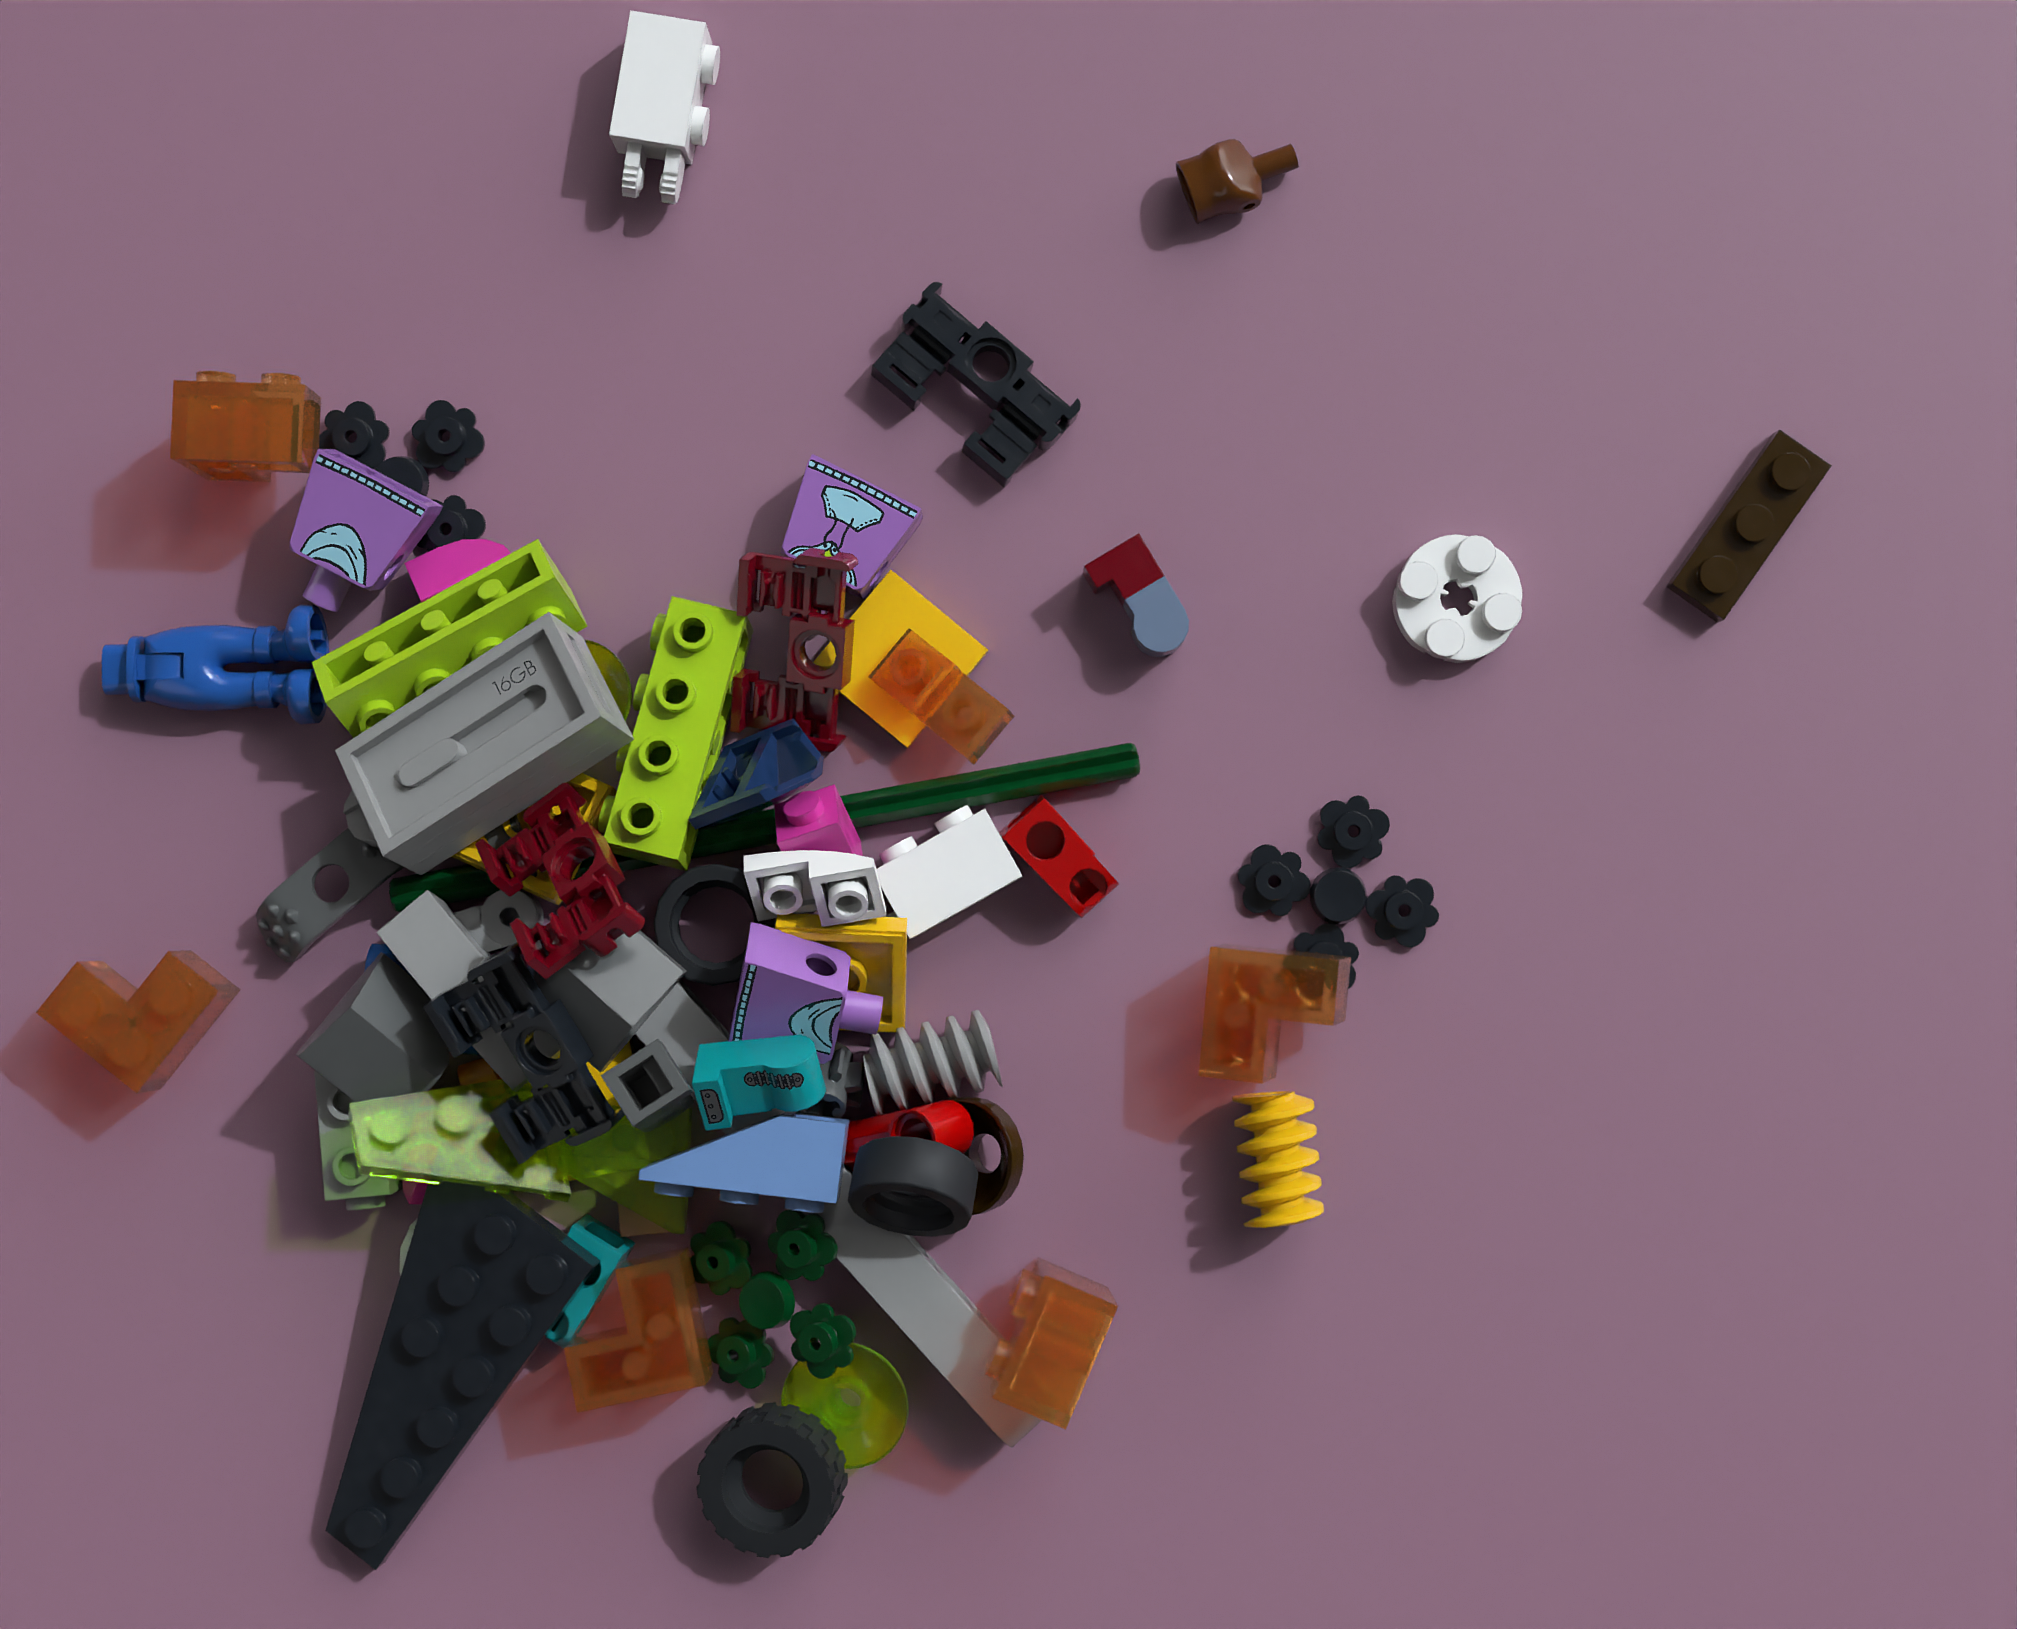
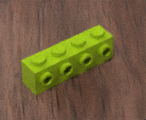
[312,539,588,738]
[598,596,753,871]

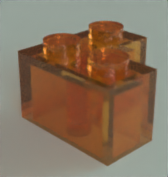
[170,371,321,482]
[1198,944,1351,1084]
[36,950,241,1093]
[564,1247,714,1413]
[984,1257,1118,1430]

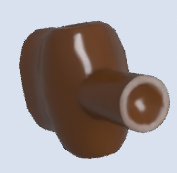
[1176,139,1299,224]

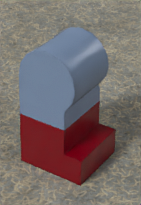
[1082,533,1189,657]

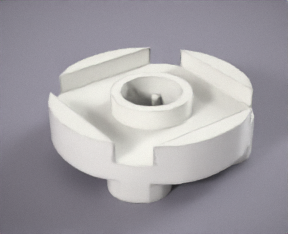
[1392,534,1522,663]

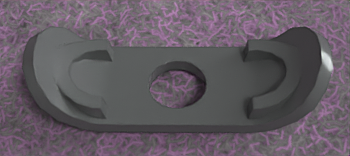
[256,828,405,963]

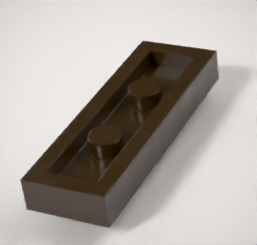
[1666,430,1832,623]

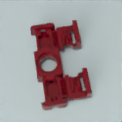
[730,548,859,752]
[475,782,645,979]

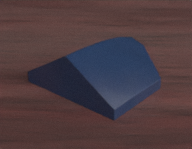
[688,718,824,830]

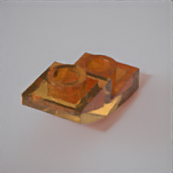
[868,628,1015,765]

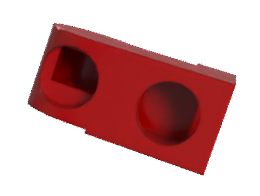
[999,795,1119,918]

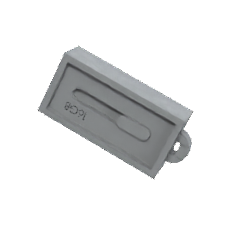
[335,612,634,875]

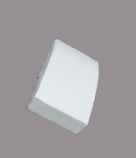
[744,850,886,927]

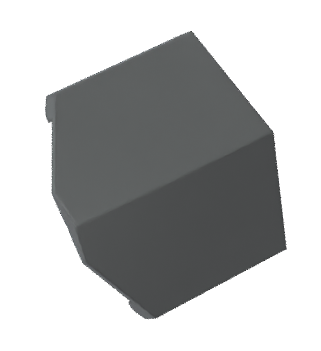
[533,931,687,1073]
[295,952,449,1110]

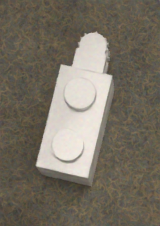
[609,10,720,204]
[876,805,1023,939]

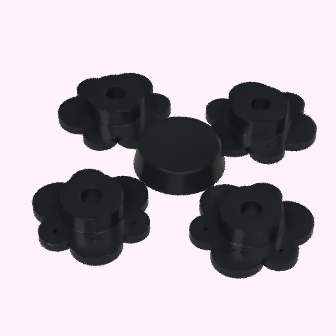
[317,400,486,552]
[1237,795,1439,996]

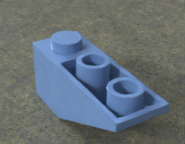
[638,1112,849,1213]

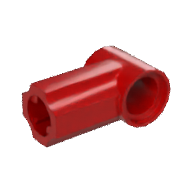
[844,1100,974,1171]

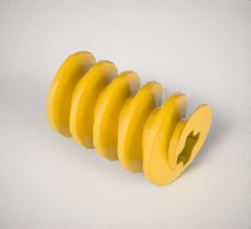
[1232,1091,1324,1228]

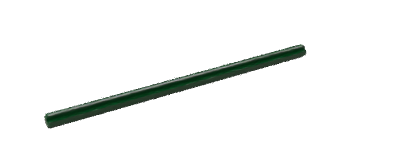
[389,743,1141,912]

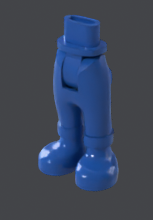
[102,605,329,725]

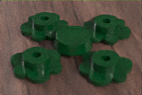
[688,1209,856,1389]

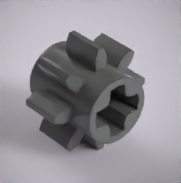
[800,1042,865,1118]

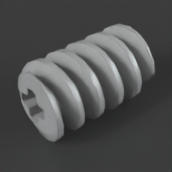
[863,1010,1003,1116]

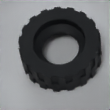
[696,1402,848,1558]

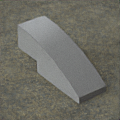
[377,890,560,1092]

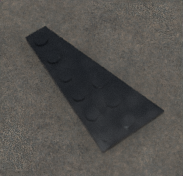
[325,1144,600,1570]

